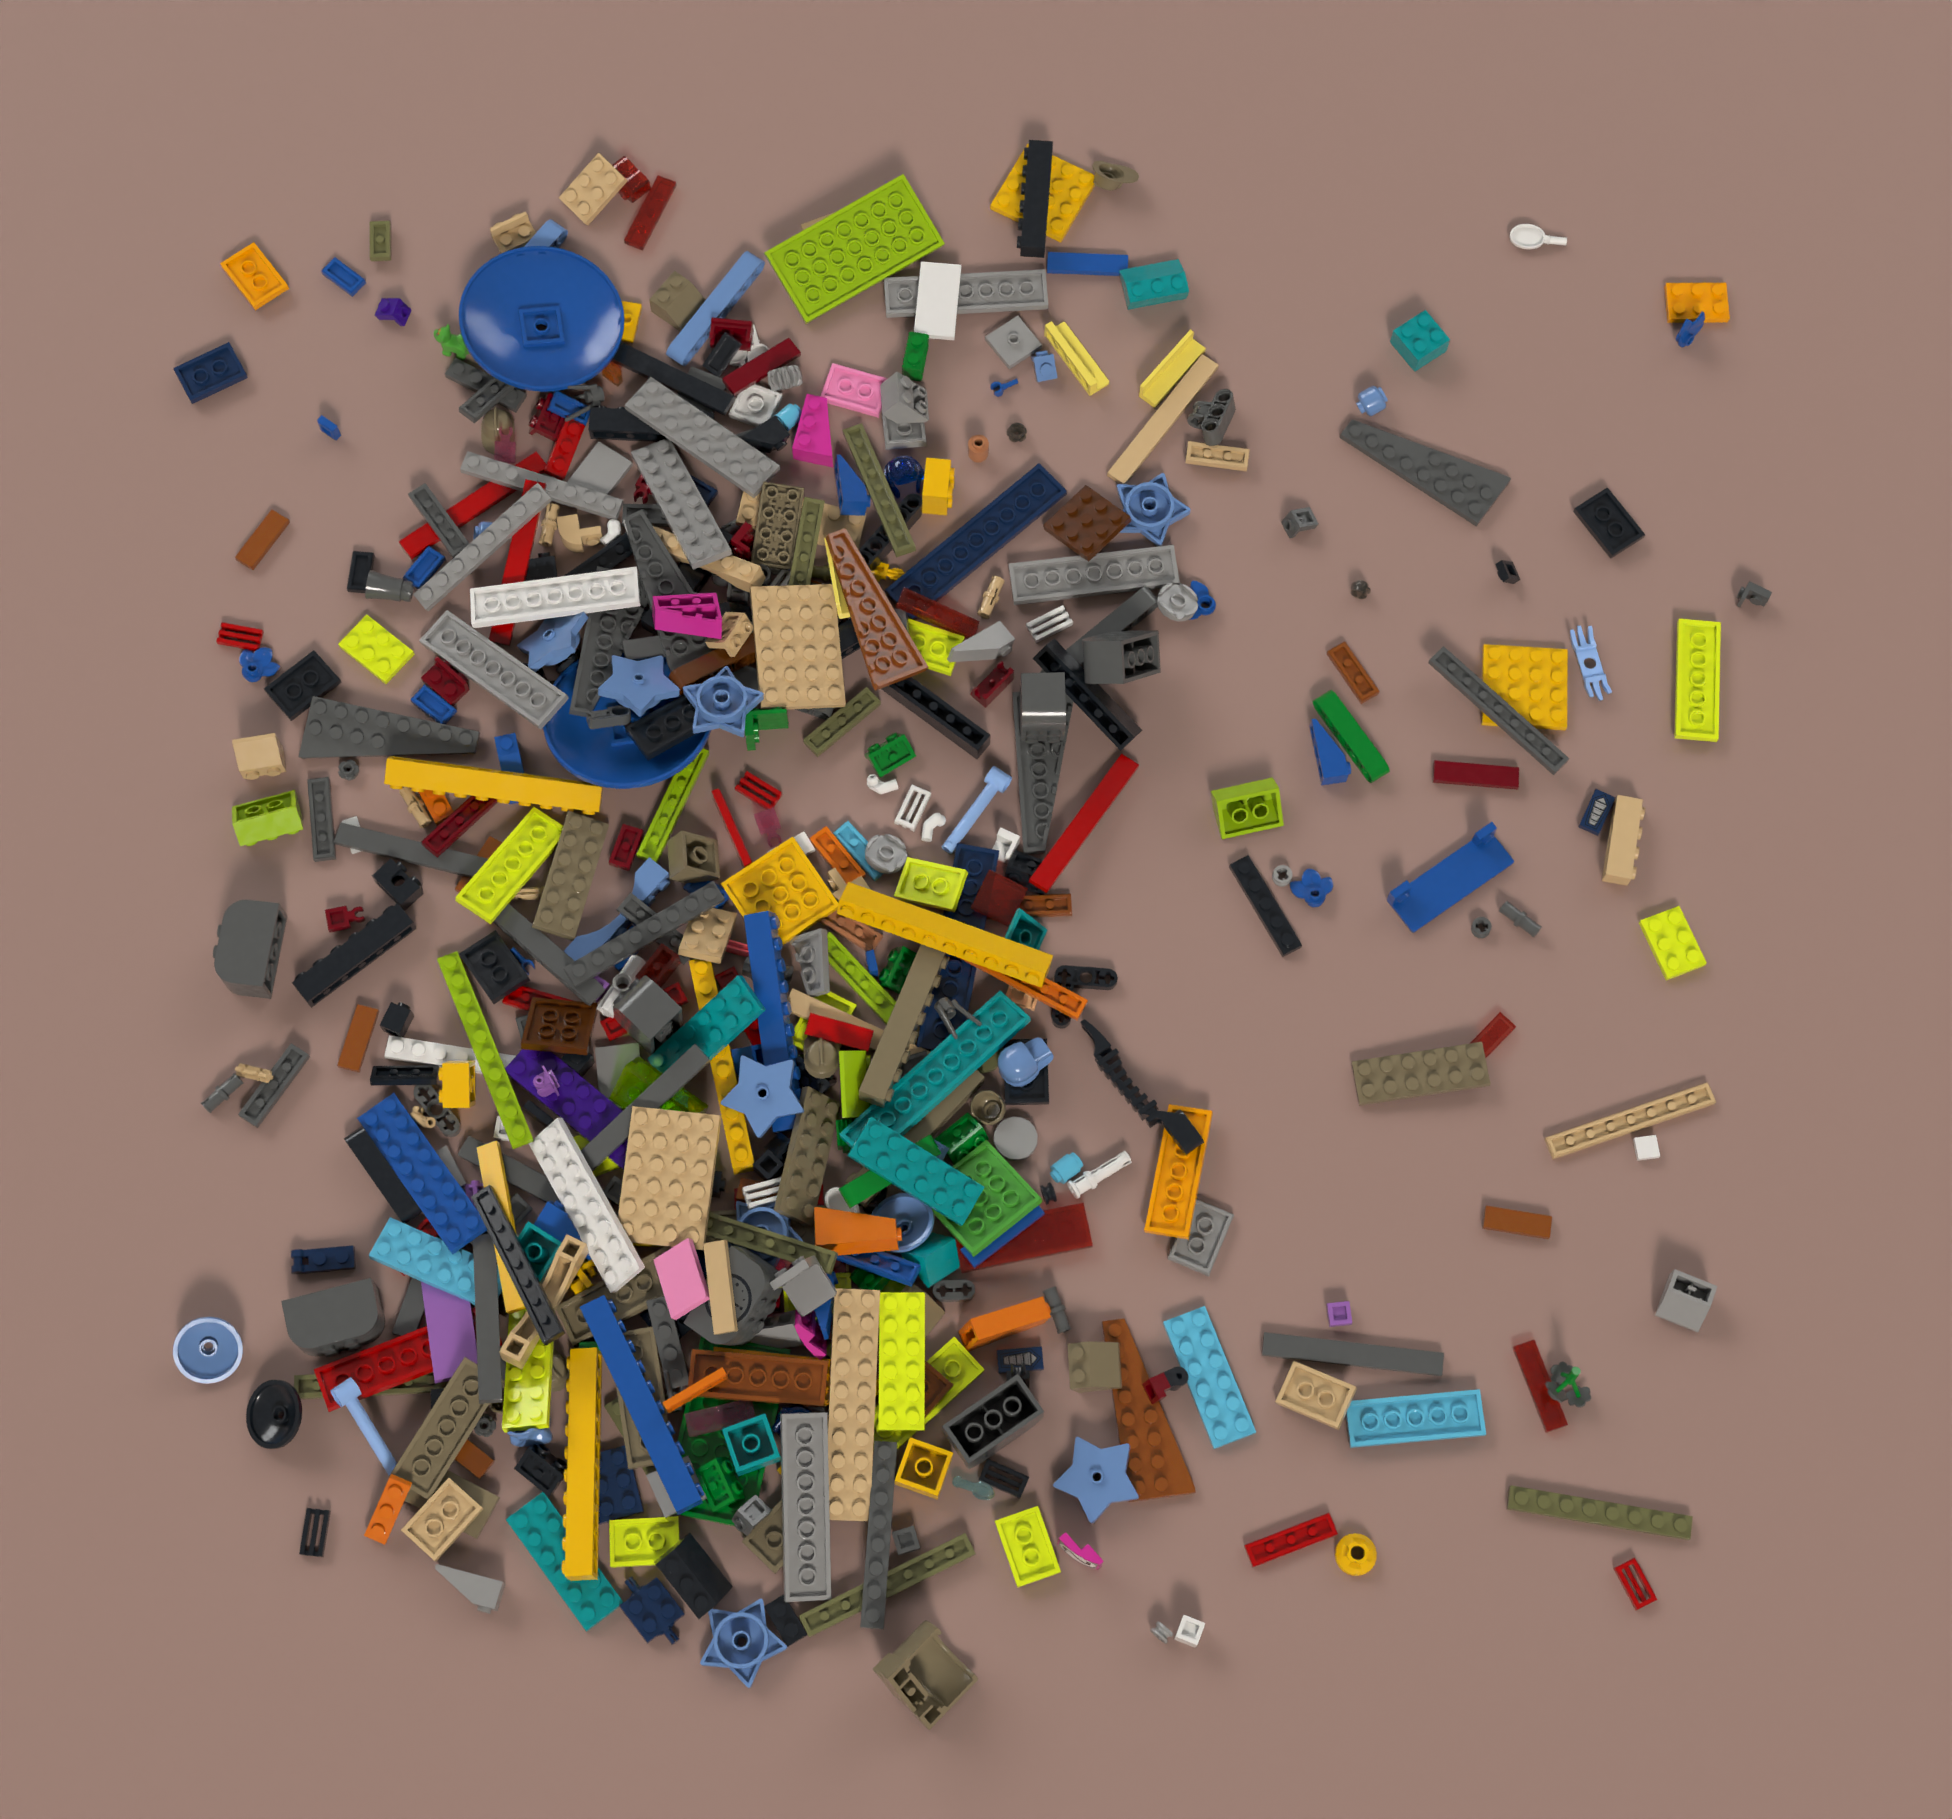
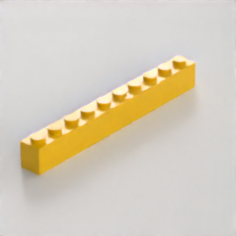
[384,756,603,815]
[837,882,1053,988]
[689,959,754,1175]
[562,1347,602,1581]

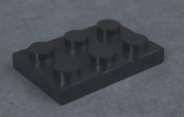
[1573,487,1645,559]
[264,650,342,721]
[459,930,531,1004]
[1003,1039,1049,1105]

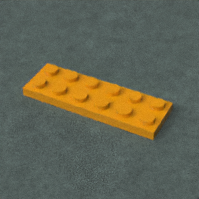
[1144,1104,1213,1240]

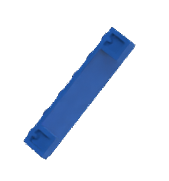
[1387,822,1514,933]

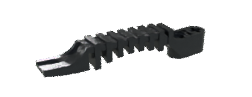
[1080,1019,1204,1155]

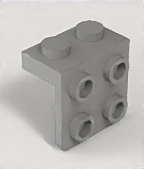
[770,1255,837,1316]

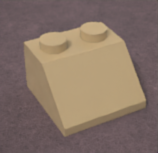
[232,733,286,780]

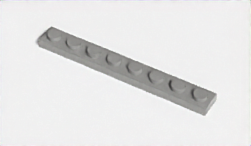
[460,451,624,520]
[413,483,553,611]

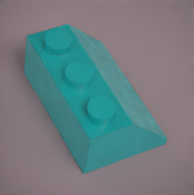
[1119,259,1189,310]

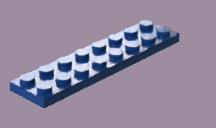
[357,1093,487,1254]

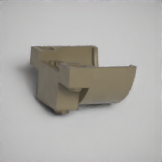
[873,1620,978,1730]

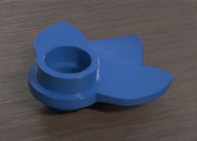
[1676,311,1705,347]
[1189,581,1216,620]
[239,647,280,682]
[1290,869,1333,907]

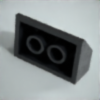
[654,1533,733,1619]

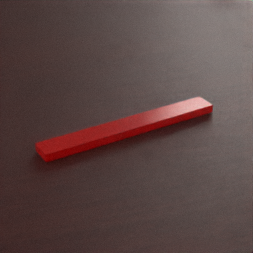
[399,452,546,560]
[489,479,547,646]
[1029,753,1139,893]

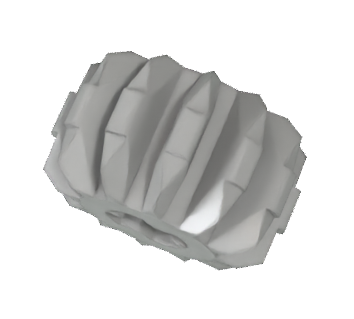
[767,365,803,391]

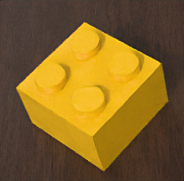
[922,458,955,515]
[438,1060,476,1108]
[895,1437,953,1500]

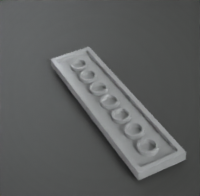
[884,269,1048,318]
[625,377,780,498]
[631,438,732,570]
[1008,545,1180,605]
[419,610,569,730]
[780,1412,831,1602]

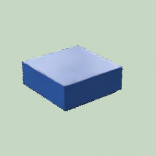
[317,415,341,440]
[866,950,879,977]

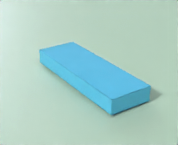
[833,821,884,881]

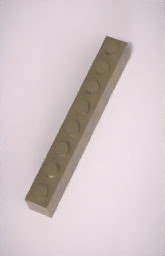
[859,944,949,1108]
[845,1070,985,1208]

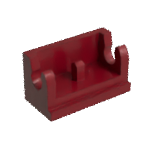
[709,318,754,351]
[970,661,1014,708]

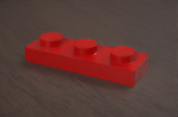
[543,416,585,481]

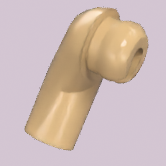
[410,1106,436,1128]

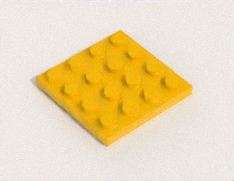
[990,144,1095,243]
[1481,644,1568,730]
[720,837,839,945]

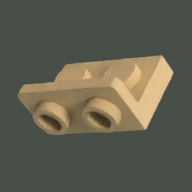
[490,212,536,254]
[705,612,753,657]

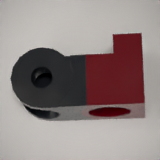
[1142,1367,1188,1405]

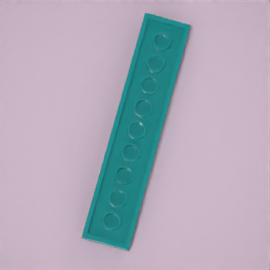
[839,991,1031,1148]

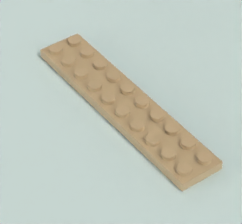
[828,1288,880,1521]

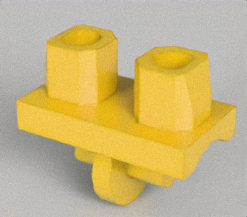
[569,1258,597,1295]

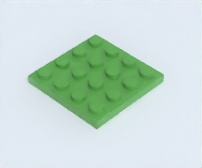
[932,1140,1043,1257]

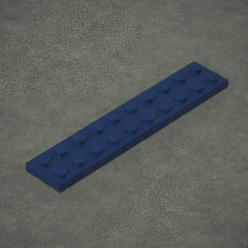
[885,463,1067,620]
[917,843,1000,1051]

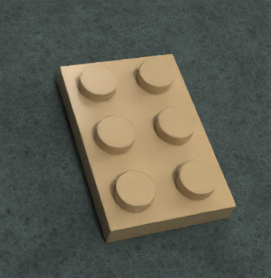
[559,153,628,225]
[678,908,737,964]
[1275,1361,1357,1430]
[401,1478,483,1562]

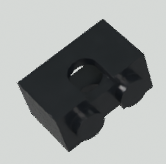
[372,859,423,911]

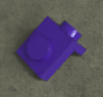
[375,298,411,326]

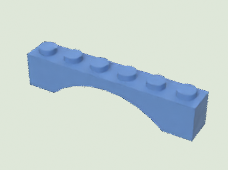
[564,857,670,961]

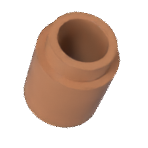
[968,435,989,463]

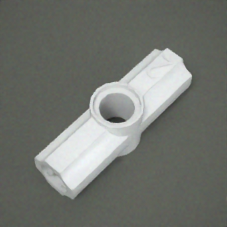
[597,955,648,1018]

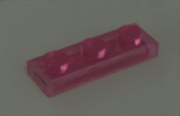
[684,1400,756,1437]

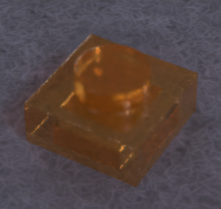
[601,363,623,387]

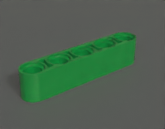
[1313,690,1390,783]
[838,1134,942,1208]

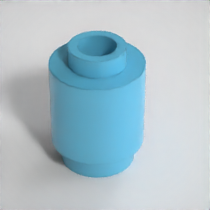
[774,403,802,431]
[1050,1152,1083,1184]

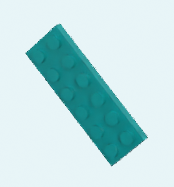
[647,975,766,1077]
[847,1117,985,1226]
[506,1492,624,1632]

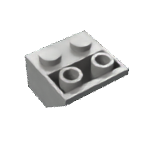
[880,372,929,424]
[1655,1269,1718,1332]

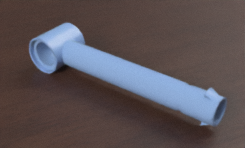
[941,766,1012,854]
[330,1377,397,1477]

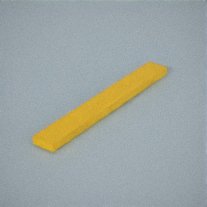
[476,1140,526,1314]

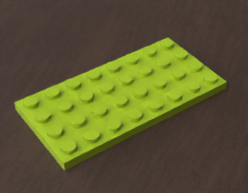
[764,174,945,324]

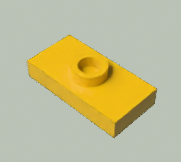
[621,301,642,343]

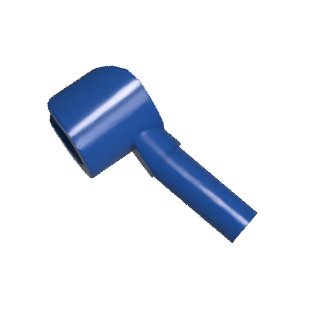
[990,379,1018,397]
[510,947,535,975]

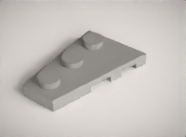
[790,928,830,997]

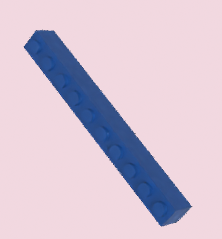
[744,911,802,1133]
[580,1295,704,1515]

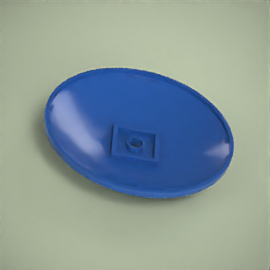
[459,246,624,392]
[543,652,711,789]

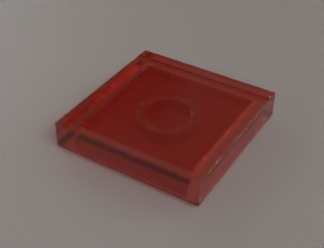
[971,869,1028,927]

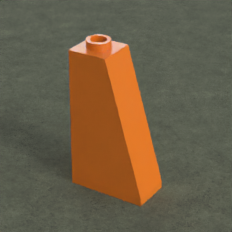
[814,1207,902,1256]
[958,1296,1051,1352]

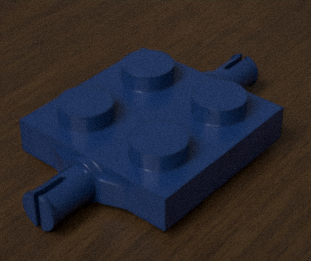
[619,1576,685,1645]

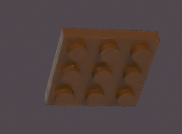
[1043,485,1131,562]
[521,997,598,1055]

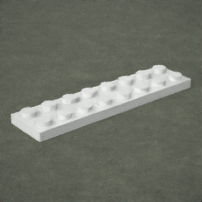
[470,567,641,628]
[528,1118,645,1293]

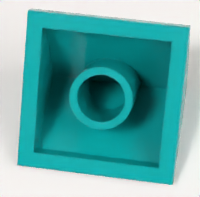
[1004,908,1048,950]
[900,1232,960,1288]

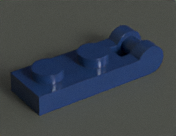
[291,1245,356,1274]

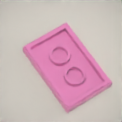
[820,363,888,418]
[654,1238,710,1320]

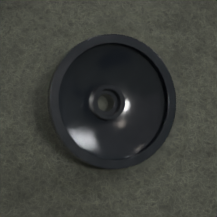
[246,1380,302,1449]

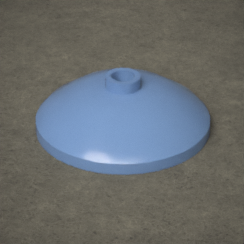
[871,1193,934,1253]
[173,1317,243,1384]

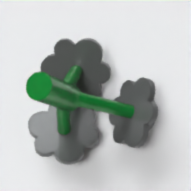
[1545,1361,1591,1408]

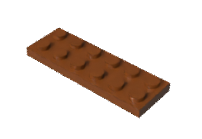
[688,1349,829,1408]

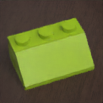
[1211,777,1284,839]
[232,790,303,846]
[839,1051,872,1119]

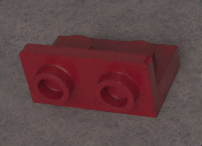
[528,393,565,441]
[730,521,754,562]
[421,656,470,706]

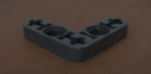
[1051,965,1118,1029]

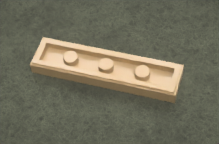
[703,1240,738,1335]

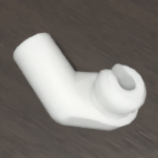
[921,813,946,842]

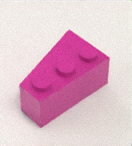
[792,394,833,468]
[652,593,722,639]

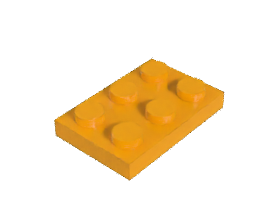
[220,242,289,311]
[1664,283,1730,323]

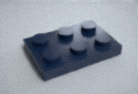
[173,342,248,404]
[599,1445,644,1525]

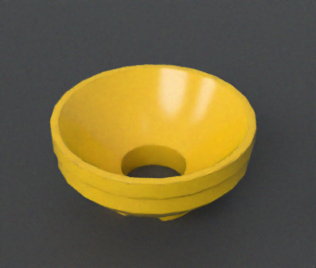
[1335,1533,1377,1576]

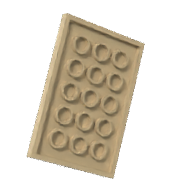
[750,584,846,710]
[618,1106,722,1251]

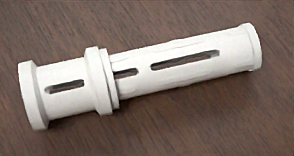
[1067,1151,1132,1199]

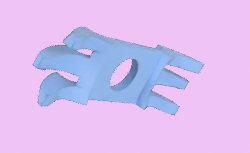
[1570,625,1612,701]

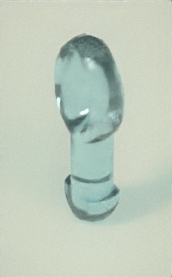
[952,1476,995,1500]

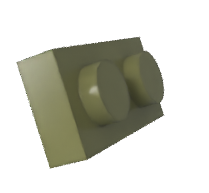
[370,221,391,261]

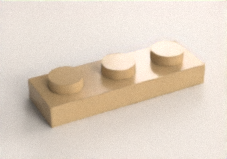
[1185,441,1250,471]

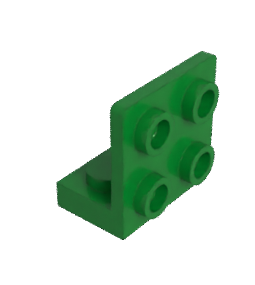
[745,707,789,751]

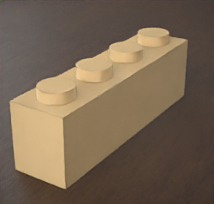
[1602,795,1645,886]

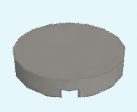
[1157,583,1198,621]
[865,834,908,874]
[994,1117,1038,1161]

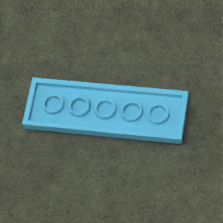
[369,1217,502,1305]
[1163,1306,1256,1449]
[1346,1389,1486,1448]

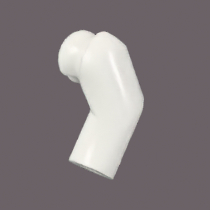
[600,519,621,547]
[867,774,899,794]

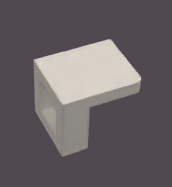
[992,827,1020,865]
[1174,1615,1205,1648]

